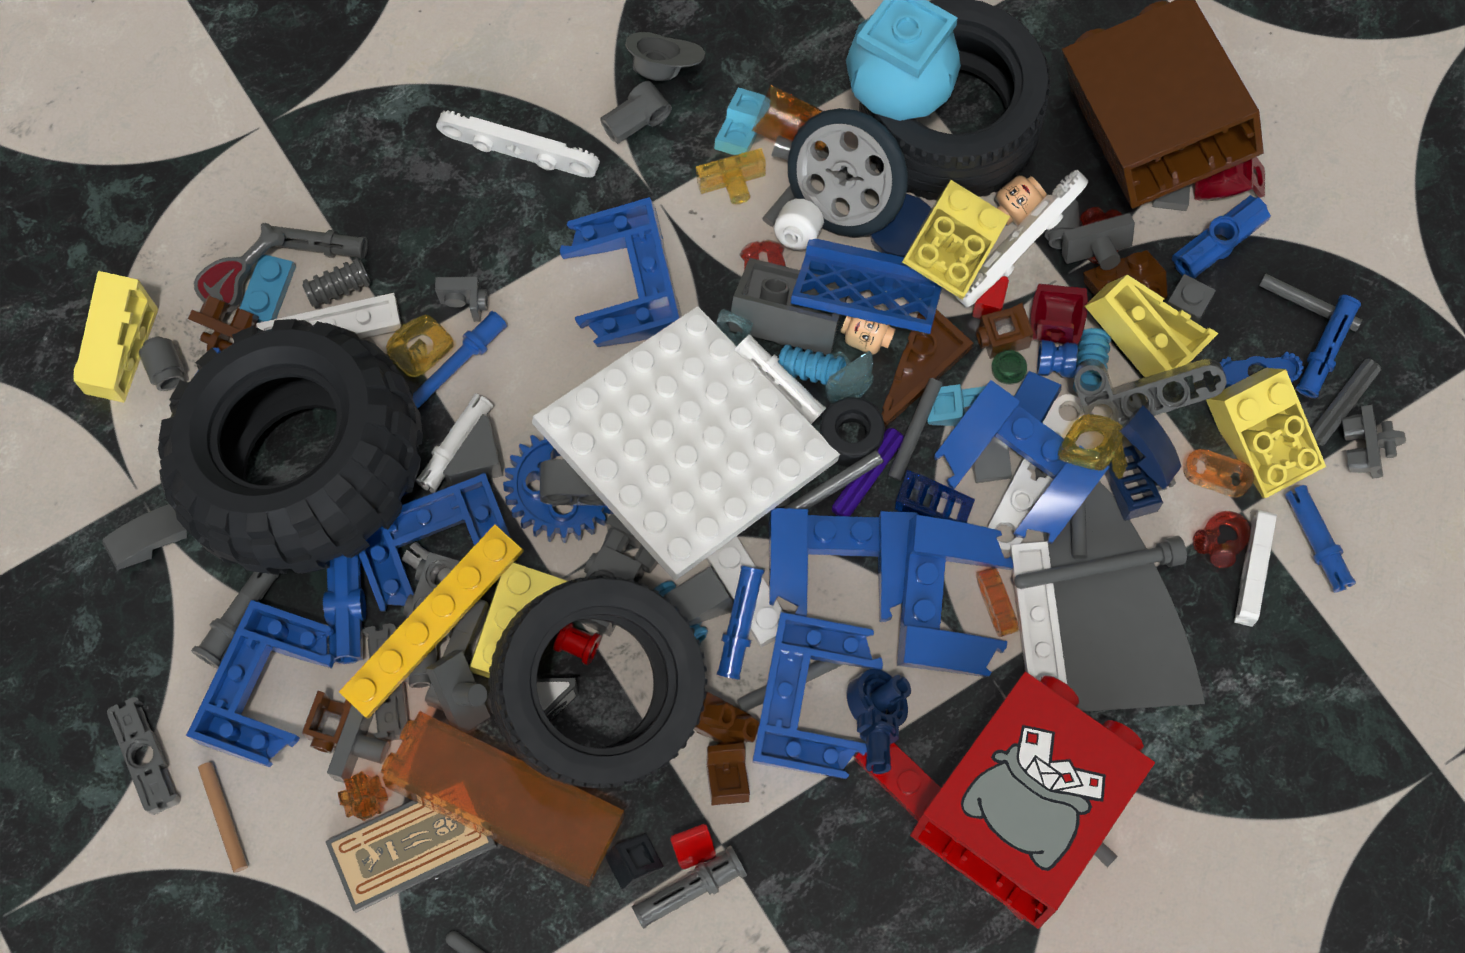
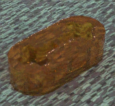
[1183,449,1254,497]
[976,567,1019,637]

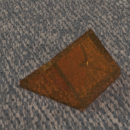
[752,85,826,150]

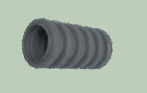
[302,257,371,309]

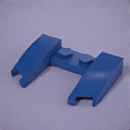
[560,197,682,347]
[934,380,1110,544]
[359,473,518,612]
[769,508,917,622]
[897,515,1013,677]
[186,600,334,768]
[752,612,883,779]

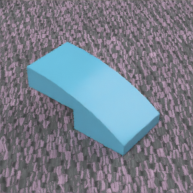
[714,87,770,159]
[928,384,986,426]

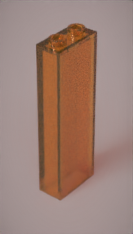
[381,711,624,887]

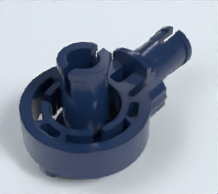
[847,669,911,774]

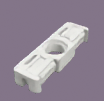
[1234,510,1277,627]

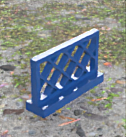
[790,238,942,334]

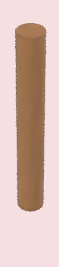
[198,762,248,873]

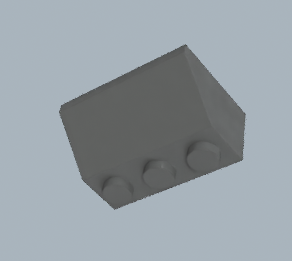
[728,258,851,355]

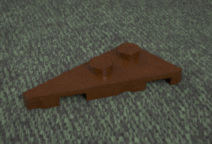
[882,309,974,428]

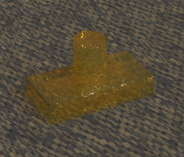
[696,148,766,204]

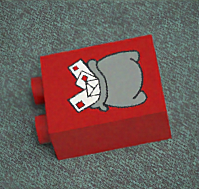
[910,671,1155,929]

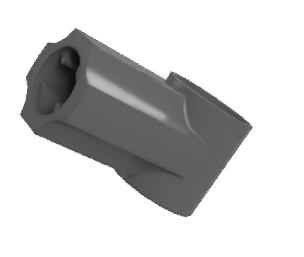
[600,81,672,144]

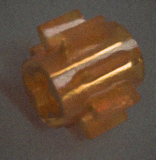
[338,771,388,821]

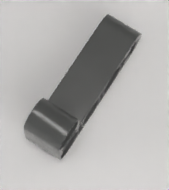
[1074,359,1227,431]

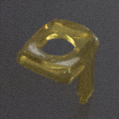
[386,315,454,377]
[1058,414,1128,479]

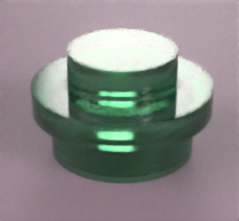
[991,350,1027,385]

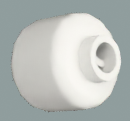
[774,199,824,250]

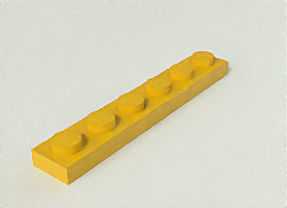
[339,524,524,718]

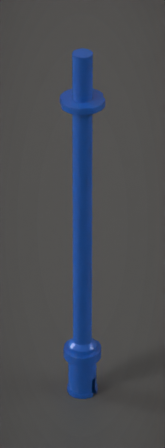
[413,311,507,409]

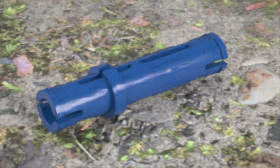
[1296,295,1361,398]
[1285,485,1356,593]
[717,565,764,680]

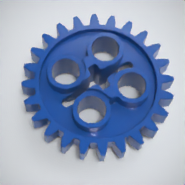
[503,435,614,543]

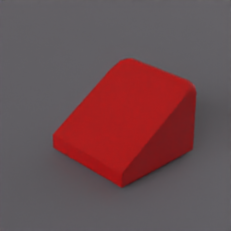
[972,276,1009,319]
[670,824,716,869]

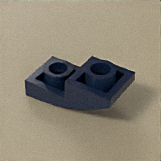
[1120,405,1182,489]

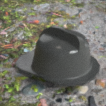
[625,32,705,81]

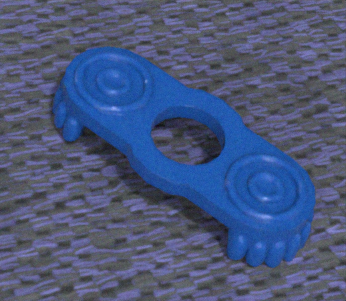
[1220,352,1304,388]

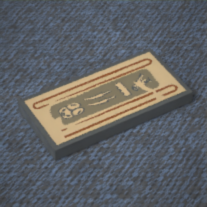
[325,776,497,913]

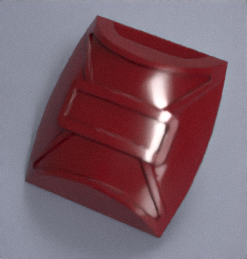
[1194,157,1265,200]
[1031,283,1088,345]

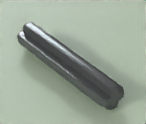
[1311,358,1381,446]

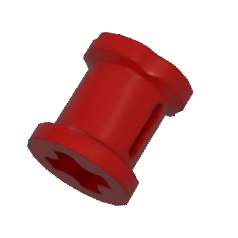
[554,623,602,666]

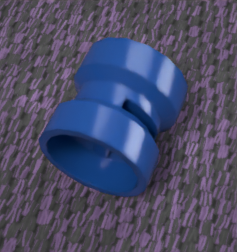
[1037,340,1078,378]

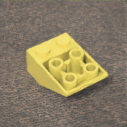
[902,180,1010,299]
[1206,368,1326,498]

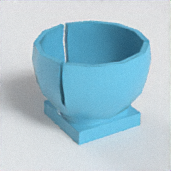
[846,0,961,121]

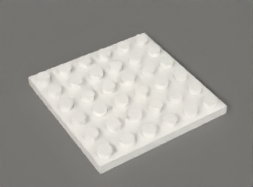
[532,306,840,581]

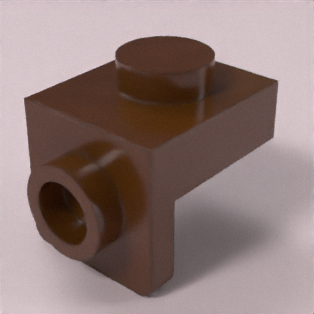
[706,742,750,806]

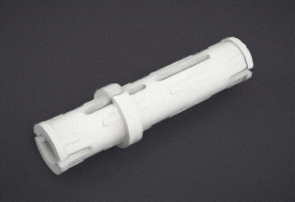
[734,334,826,424]
[416,394,493,493]

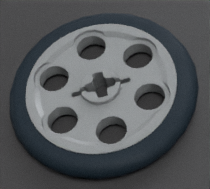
[788,108,908,237]

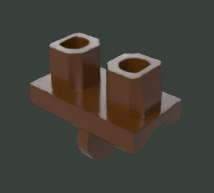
[188,295,259,351]
[693,691,759,744]

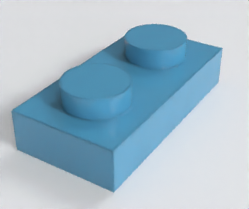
[240,254,296,323]

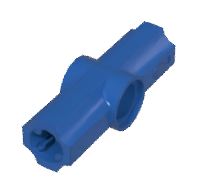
[1172,195,1271,279]
[323,554,366,664]

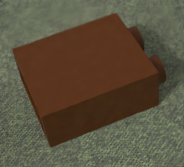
[1062,0,1264,209]

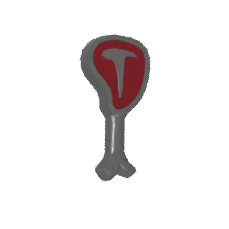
[194,223,285,314]

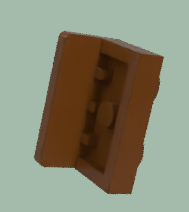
[1083,250,1168,300]

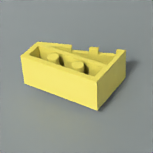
[74,271,158,403]
[1085,275,1218,378]
[469,563,567,678]

